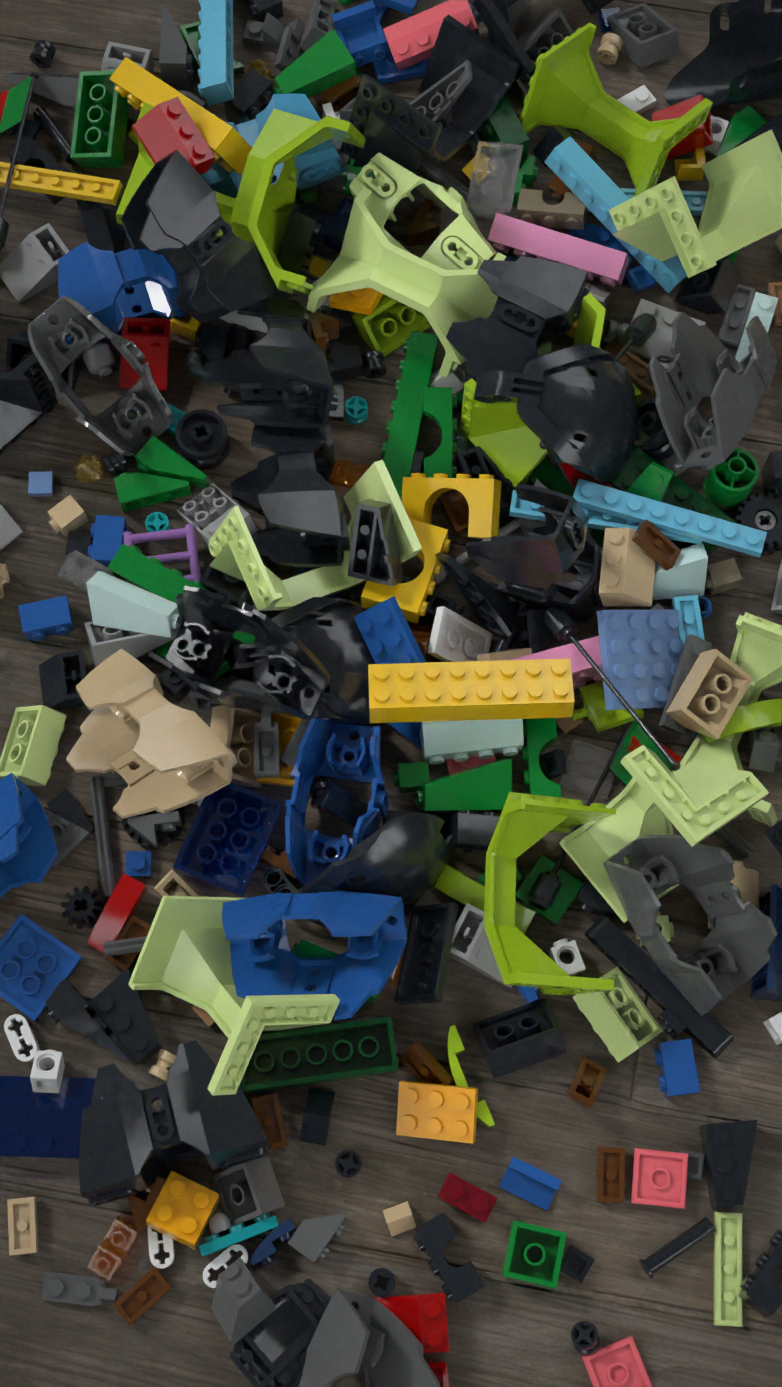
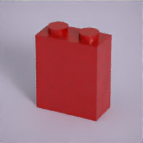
[652,95,713,161]

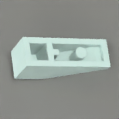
[735,292,778,363]

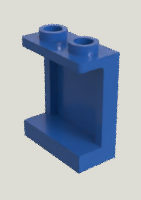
[332,0,391,67]

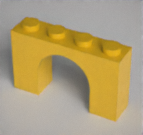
[402,473,501,539]
[361,518,451,624]

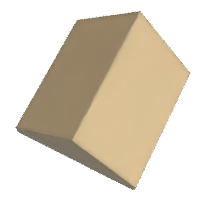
[383,1201,416,1237]

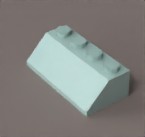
[420,719,524,764]

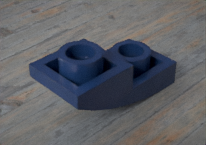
[250,1218,296,1267]

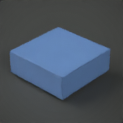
[28,471,54,497]

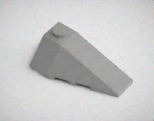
[85,621,179,668]

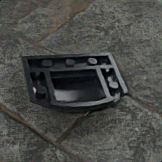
[229,1279,330,1387]

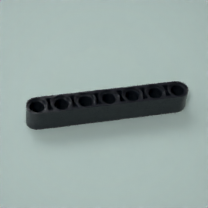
[585,915,734,1059]

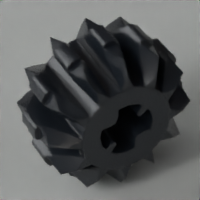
[61,886,104,930]

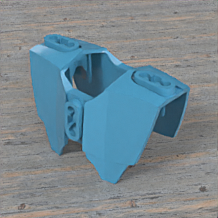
[201,94,346,198]

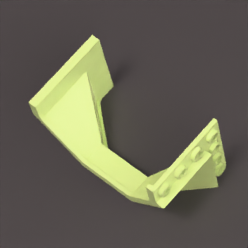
[609,129,782,278]
[306,188,506,378]
[209,460,422,611]
[672,612,782,827]
[559,745,769,923]
[128,896,340,1096]

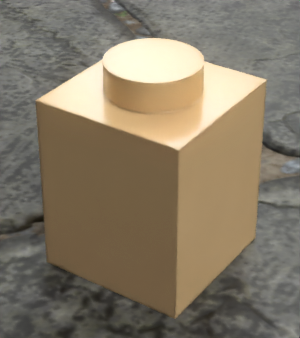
[47,495,88,537]

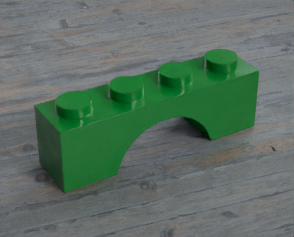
[423,387,457,478]
[521,718,562,798]

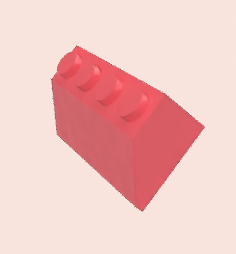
[383,0,480,71]

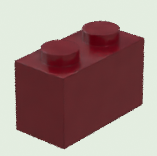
[437,1172,497,1223]

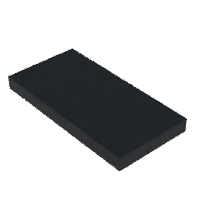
[394,902,459,1005]

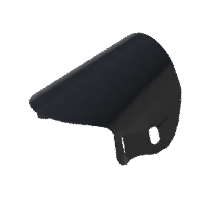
[665,0,782,107]

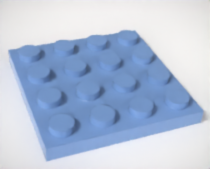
[597,610,682,710]

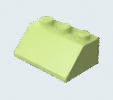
[0,705,67,786]
[572,967,663,1063]

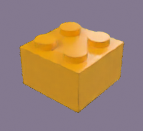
[146,1171,220,1250]

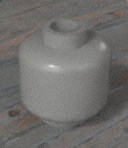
[82,341,116,377]

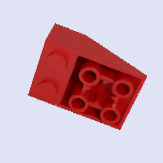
[120,317,172,392]

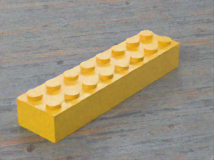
[109,57,252,176]
[368,658,575,723]

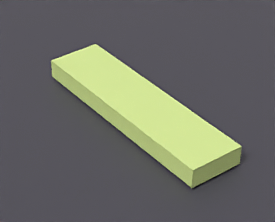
[714,1212,743,1327]

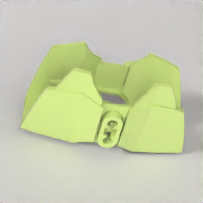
[349,153,497,270]

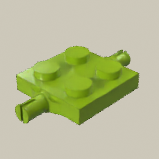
[572,680,644,733]

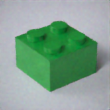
[501,1220,567,1289]

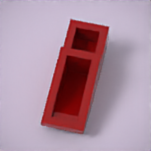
[87,873,148,954]

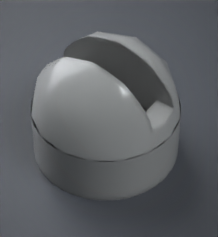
[209,1213,232,1235]

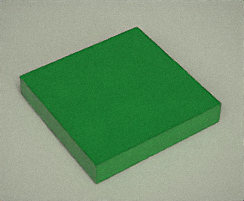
[515,855,584,926]

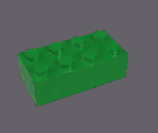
[70,70,129,168]

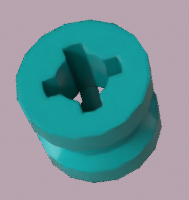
[345,396,368,425]
[145,512,171,541]

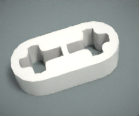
[4,1014,40,1063]
[147,1227,175,1269]
[203,1244,249,1288]

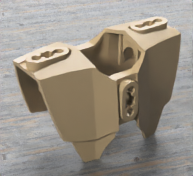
[66,649,237,819]

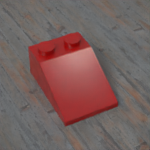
[371,1292,449,1354]

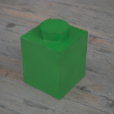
[393,761,429,794]

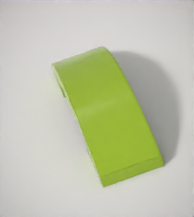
[704,698,782,743]
[435,865,536,934]
[447,1025,495,1128]

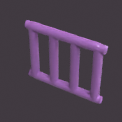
[123,523,201,582]

